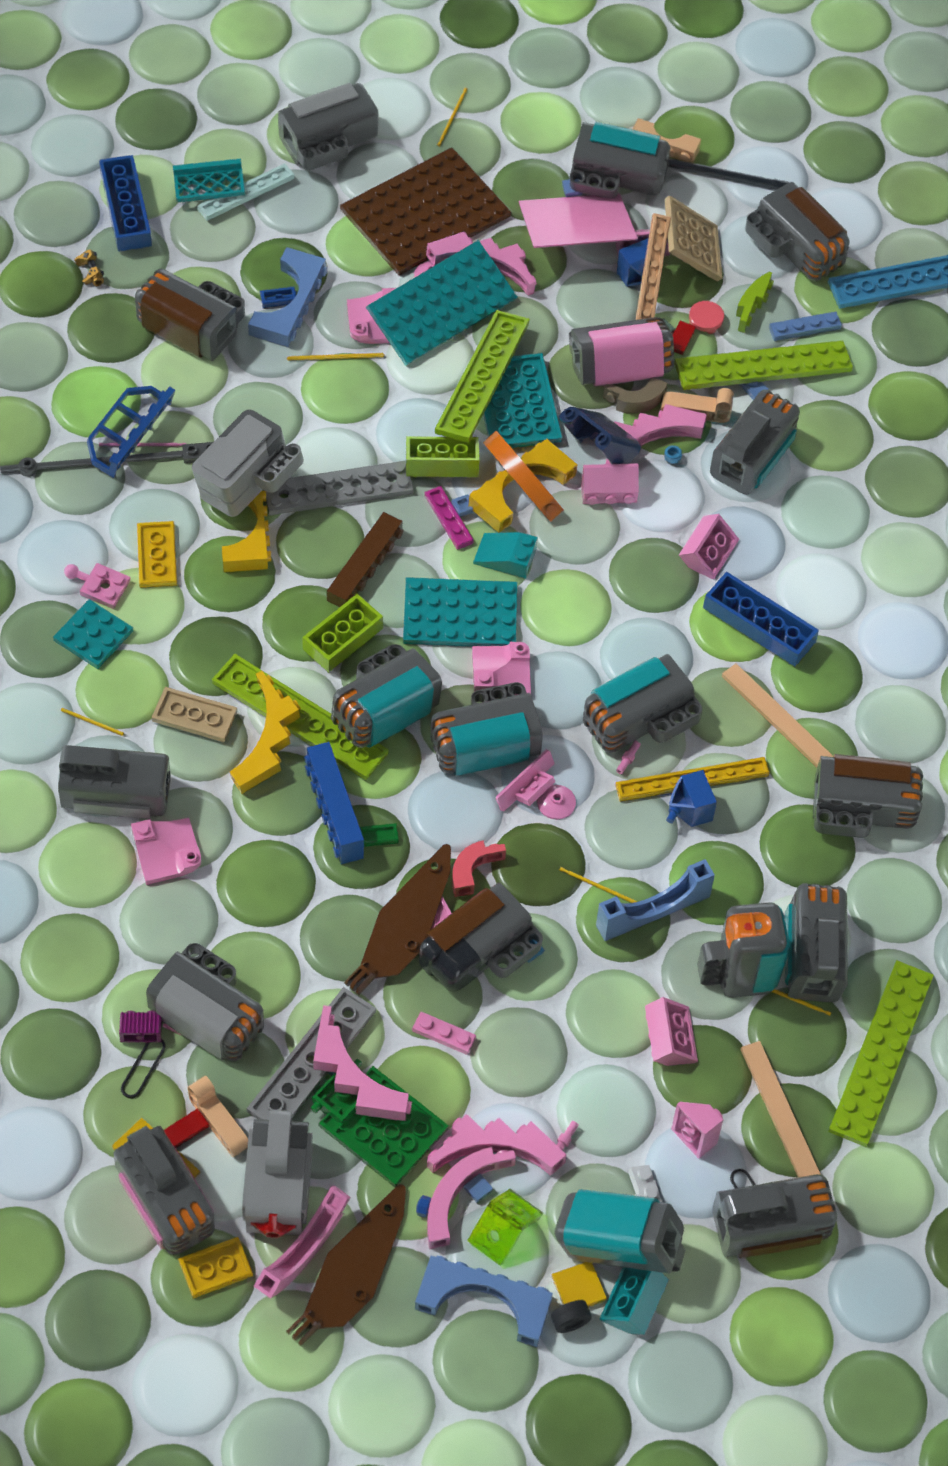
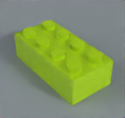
[406,436,480,478]
[302,594,383,672]

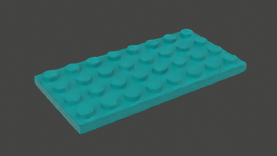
[366,240,518,366]

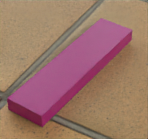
[424,486,474,550]

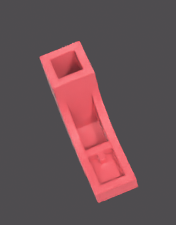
[452,840,506,897]

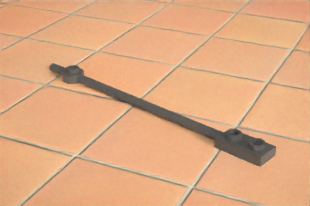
[0,442,213,477]

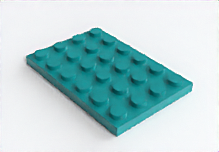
[483,353,562,448]
[403,577,517,647]

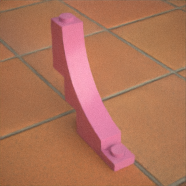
[313,1005,412,1121]

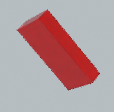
[673,321,696,355]
[164,1108,209,1148]

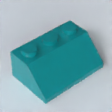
[599,1267,669,1335]

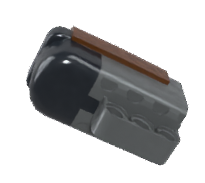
[419,883,543,992]

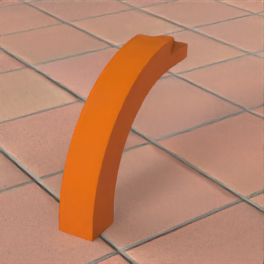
[483,431,564,522]

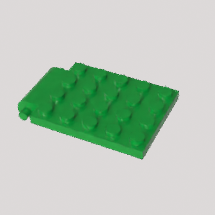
[311,1059,449,1187]

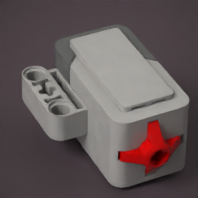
[242,1110,313,1238]

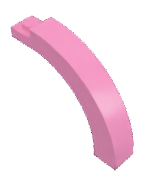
[427,1147,516,1249]
[254,1186,351,1299]

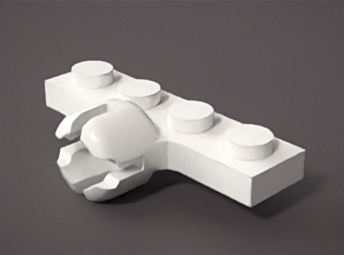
[628,1165,663,1203]

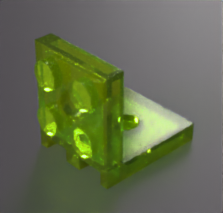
[467,1189,543,1266]

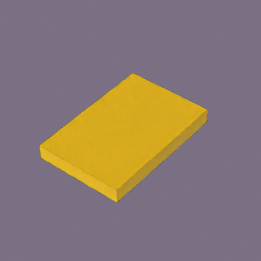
[178,1237,253,1299]

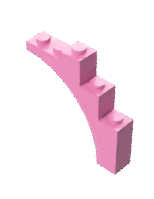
[426,232,536,295]
[606,404,707,464]
[427,1114,566,1176]

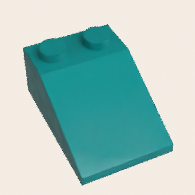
[473,532,538,578]

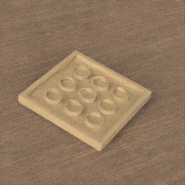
[665,195,722,282]

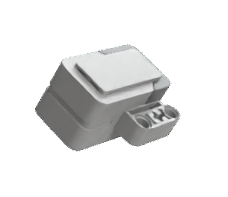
[192,410,304,517]

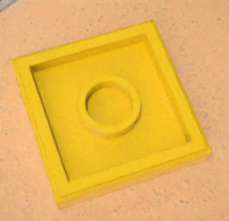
[551,1262,607,1307]

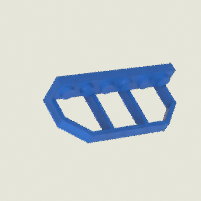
[87,386,175,478]

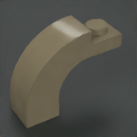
[603,378,668,414]

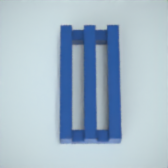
[260,287,296,308]

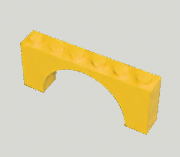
[468,439,578,533]
[222,491,271,572]

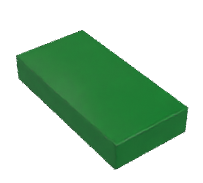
[360,823,399,847]

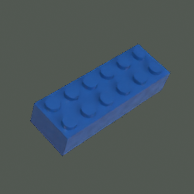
[99,155,152,252]
[703,571,819,666]
[304,742,364,864]

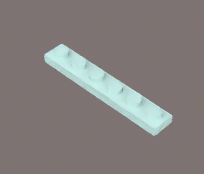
[198,163,294,221]

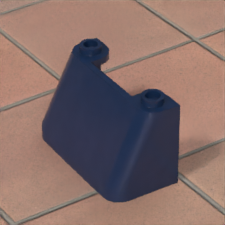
[558,407,641,464]

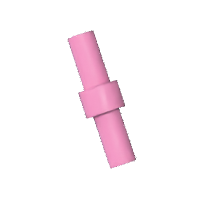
[616,741,641,774]
[557,1121,579,1151]

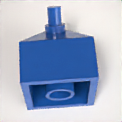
[617,238,648,287]
[666,770,717,827]

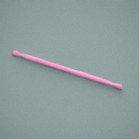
[99,443,186,446]

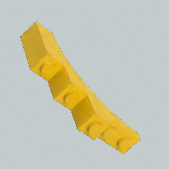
[230,671,301,794]

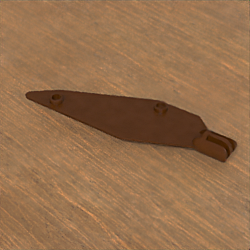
[344,844,451,996]
[286,1184,406,1346]

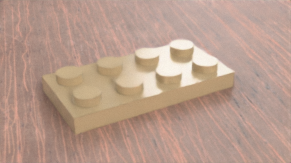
[152,687,237,742]

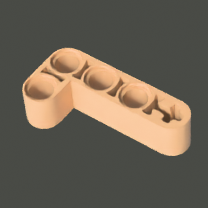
[661,388,734,423]
[187,1076,248,1158]

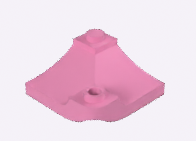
[347,288,396,344]
[472,642,531,695]
[131,818,201,885]

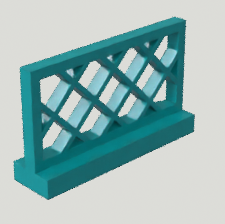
[173,158,245,203]

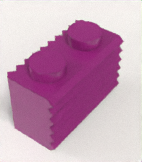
[119,1010,162,1042]

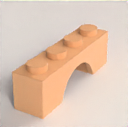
[633,118,701,163]

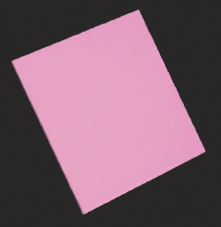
[519,193,638,248]

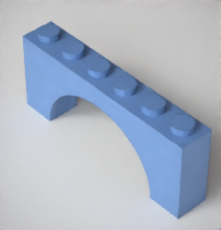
[248,247,328,347]
[596,859,715,941]
[415,1256,553,1347]

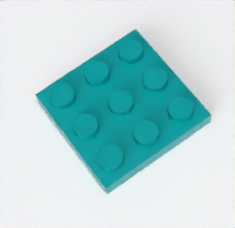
[53,599,133,669]

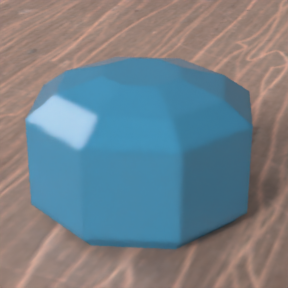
[664,446,682,463]

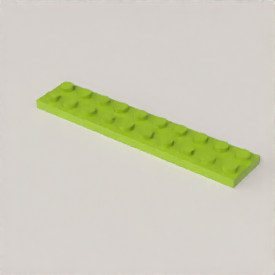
[435,310,529,443]
[674,340,853,390]
[212,654,389,780]
[828,960,934,1147]

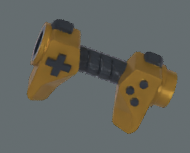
[74,249,104,286]

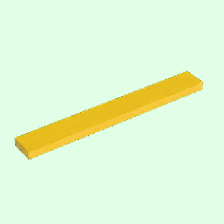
[615,757,769,802]

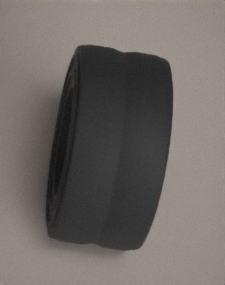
[551,1300,592,1333]

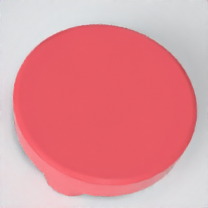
[689,301,724,334]

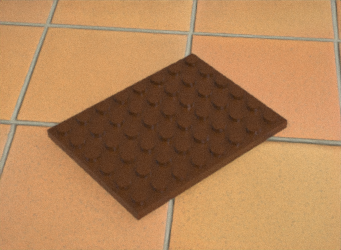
[340,147,511,276]

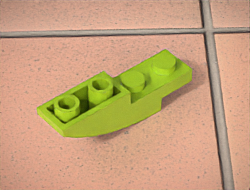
[736,272,774,333]

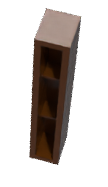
[327,512,404,607]

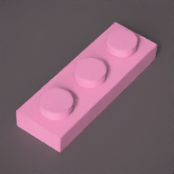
[412,1012,476,1055]

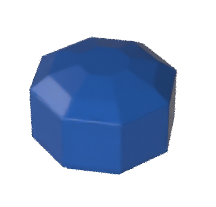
[416,1195,431,1218]

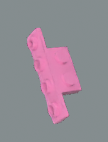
[495,749,555,812]

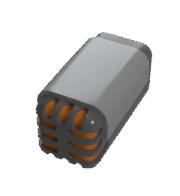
[146,943,264,1062]

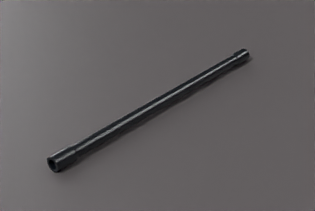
[668,158,789,190]

